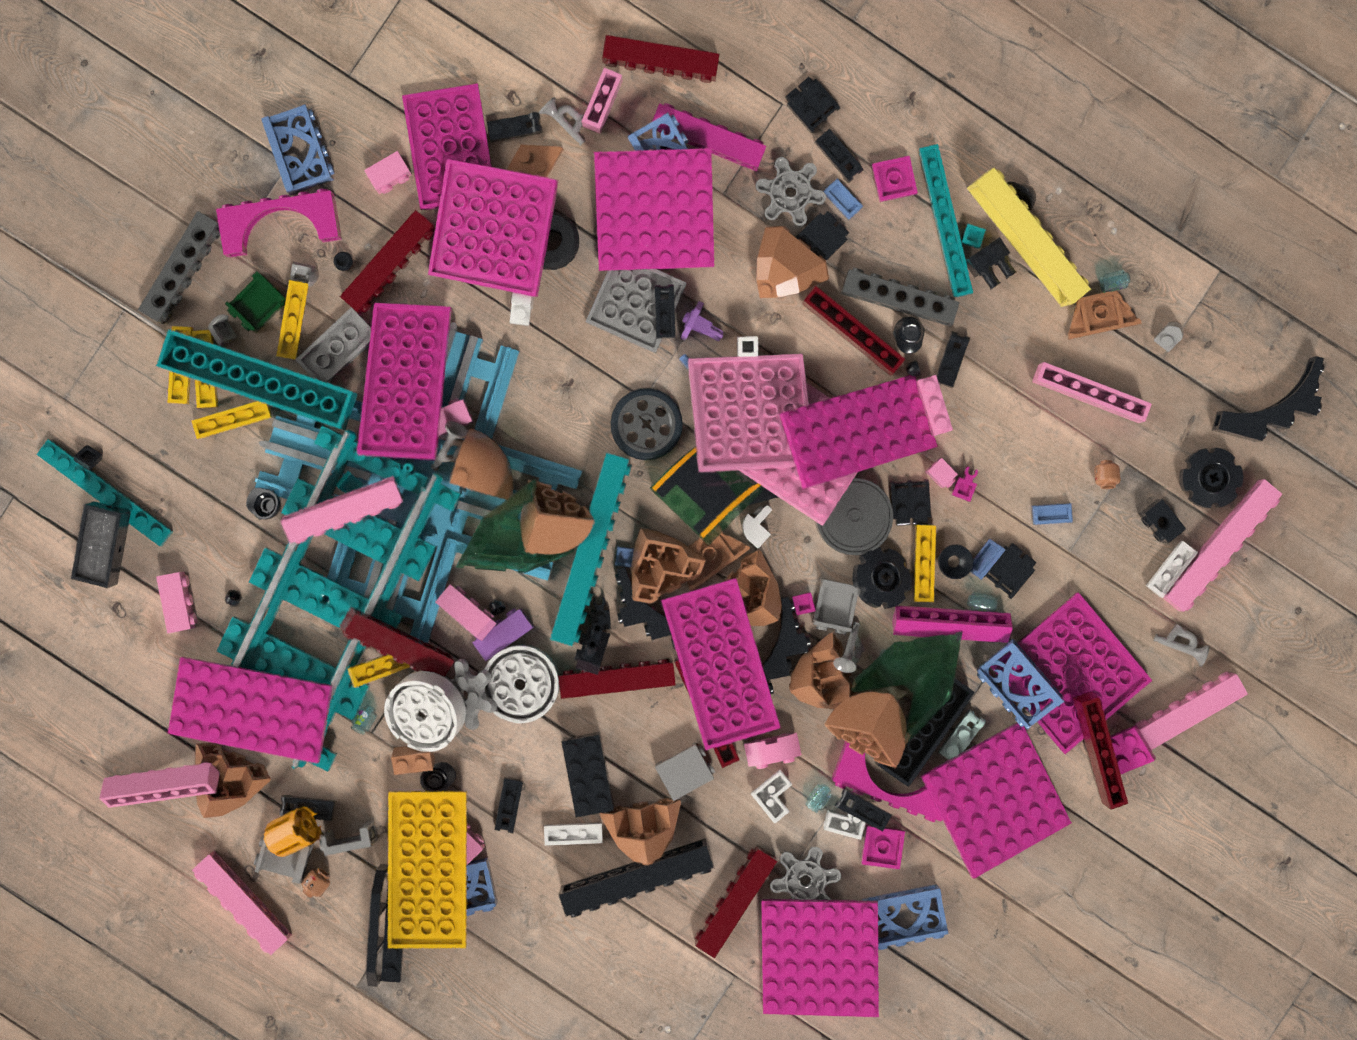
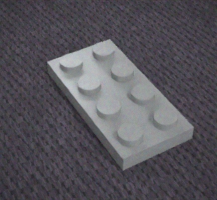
[296,307,371,383]

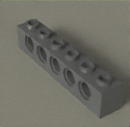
[138,211,220,324]
[841,268,960,327]

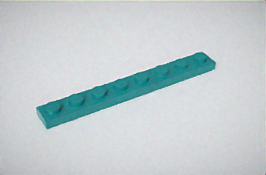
[918,144,973,298]
[36,439,173,547]

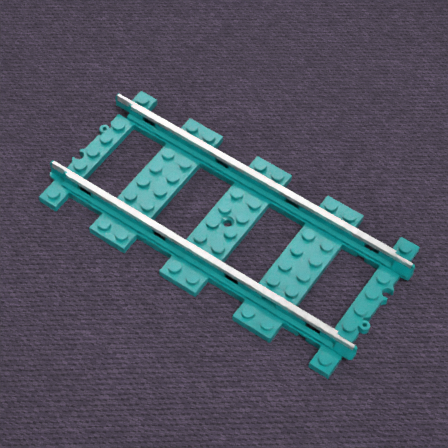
[217,426,461,772]

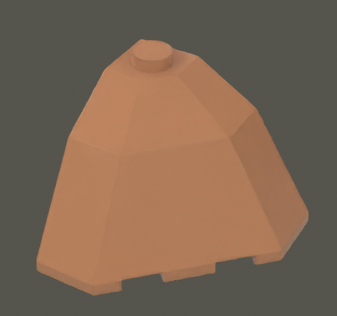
[756,226,829,298]
[631,528,706,603]
[723,550,782,626]
[789,632,858,709]
[195,743,271,818]
[600,798,681,865]

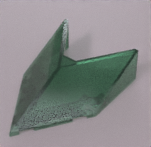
[456,479,575,573]
[851,632,963,744]

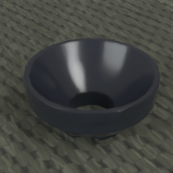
[938,544,973,579]

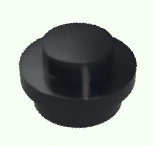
[333,252,353,271]

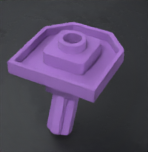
[680,301,723,341]

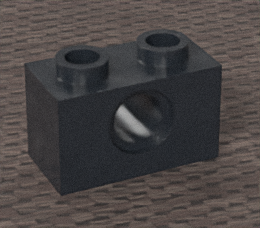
[1139,499,1186,543]

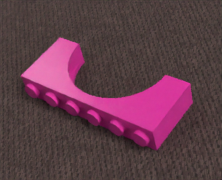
[216,189,342,258]
[831,741,942,823]

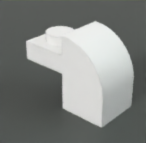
[510,292,534,326]
[737,336,758,357]
[742,505,772,549]

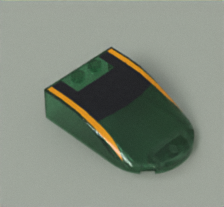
[650,446,764,546]

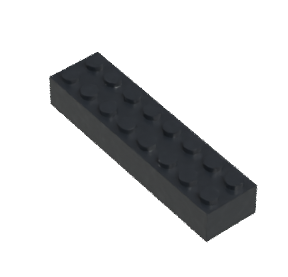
[558,838,714,918]

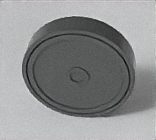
[815,478,893,555]

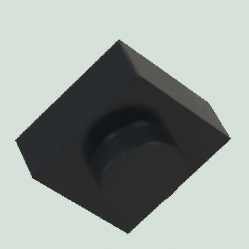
[74,445,103,471]

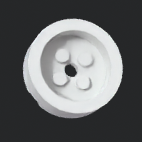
[485,644,559,723]
[384,671,466,752]

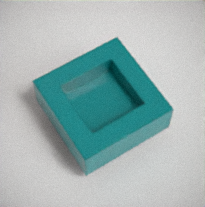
[961,224,986,249]
[335,471,364,494]

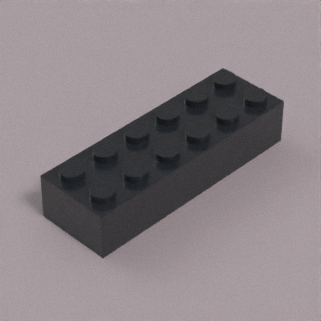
[874,668,975,787]

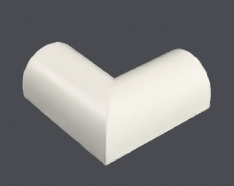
[750,769,792,823]
[823,800,871,840]

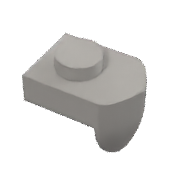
[290,262,319,287]
[208,314,237,346]
[1154,322,1184,352]

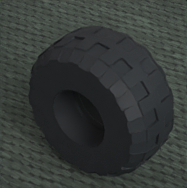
[543,211,580,270]

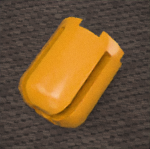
[264,806,321,857]

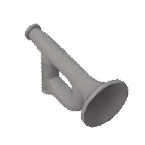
[538,97,586,146]
[431,421,467,470]
[834,622,865,673]
[1154,624,1210,667]

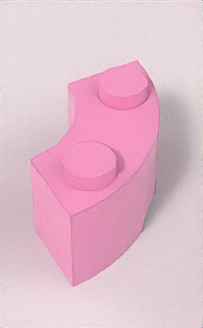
[744,733,802,769]

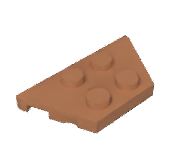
[507,144,563,178]
[1068,290,1142,340]
[687,528,751,591]

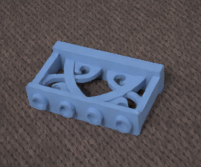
[261,104,335,195]
[627,113,688,151]
[977,639,1064,729]
[467,858,498,916]
[862,884,949,950]

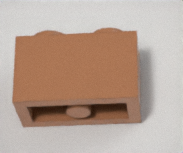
[391,746,435,775]

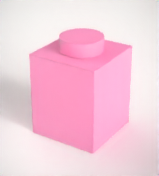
[925,458,958,488]

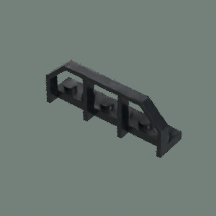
[366,864,404,987]

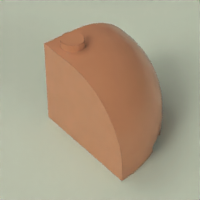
[450,428,514,501]
[521,480,594,554]
[824,692,906,768]

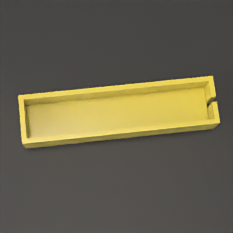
[967,168,1091,307]

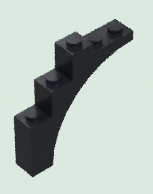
[1212,356,1324,442]
[615,567,676,650]
[762,596,811,695]

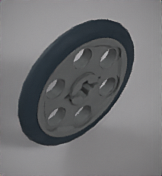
[610,388,683,460]

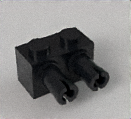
[966,237,1017,290]
[574,623,610,675]

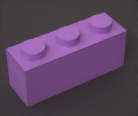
[472,608,534,661]

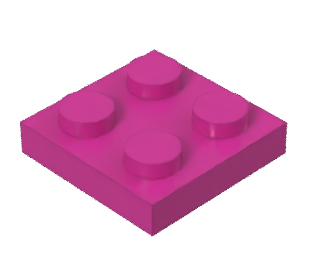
[871,156,918,203]
[1110,725,1156,774]
[861,825,905,870]

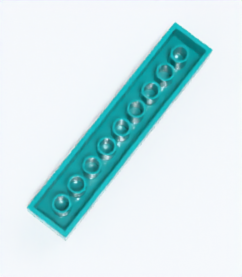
[156,329,358,430]
[550,453,632,646]

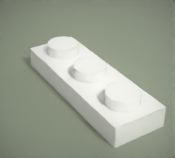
[1146,541,1198,598]
[544,822,603,845]

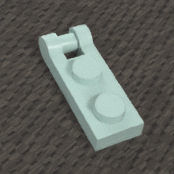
[938,709,986,760]

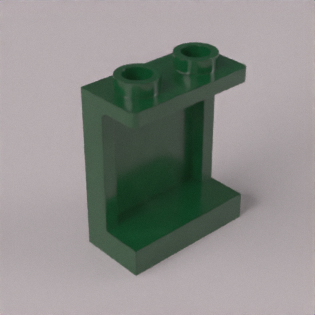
[225,271,286,333]

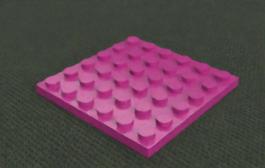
[594,149,714,271]
[428,159,559,297]
[990,592,1153,754]
[921,723,1071,879]
[762,899,879,1017]

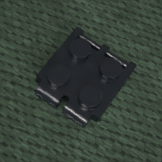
[785,76,841,134]
[795,211,850,261]
[890,479,931,526]
[984,543,1037,599]

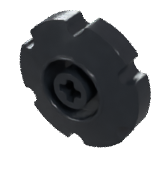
[1179,448,1243,508]
[852,547,912,609]

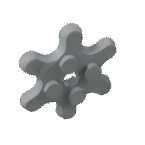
[756,157,826,226]
[445,659,497,730]
[770,846,841,900]

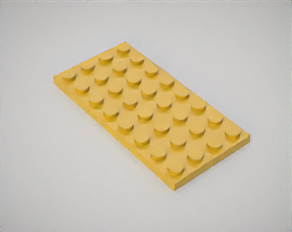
[388,791,467,948]

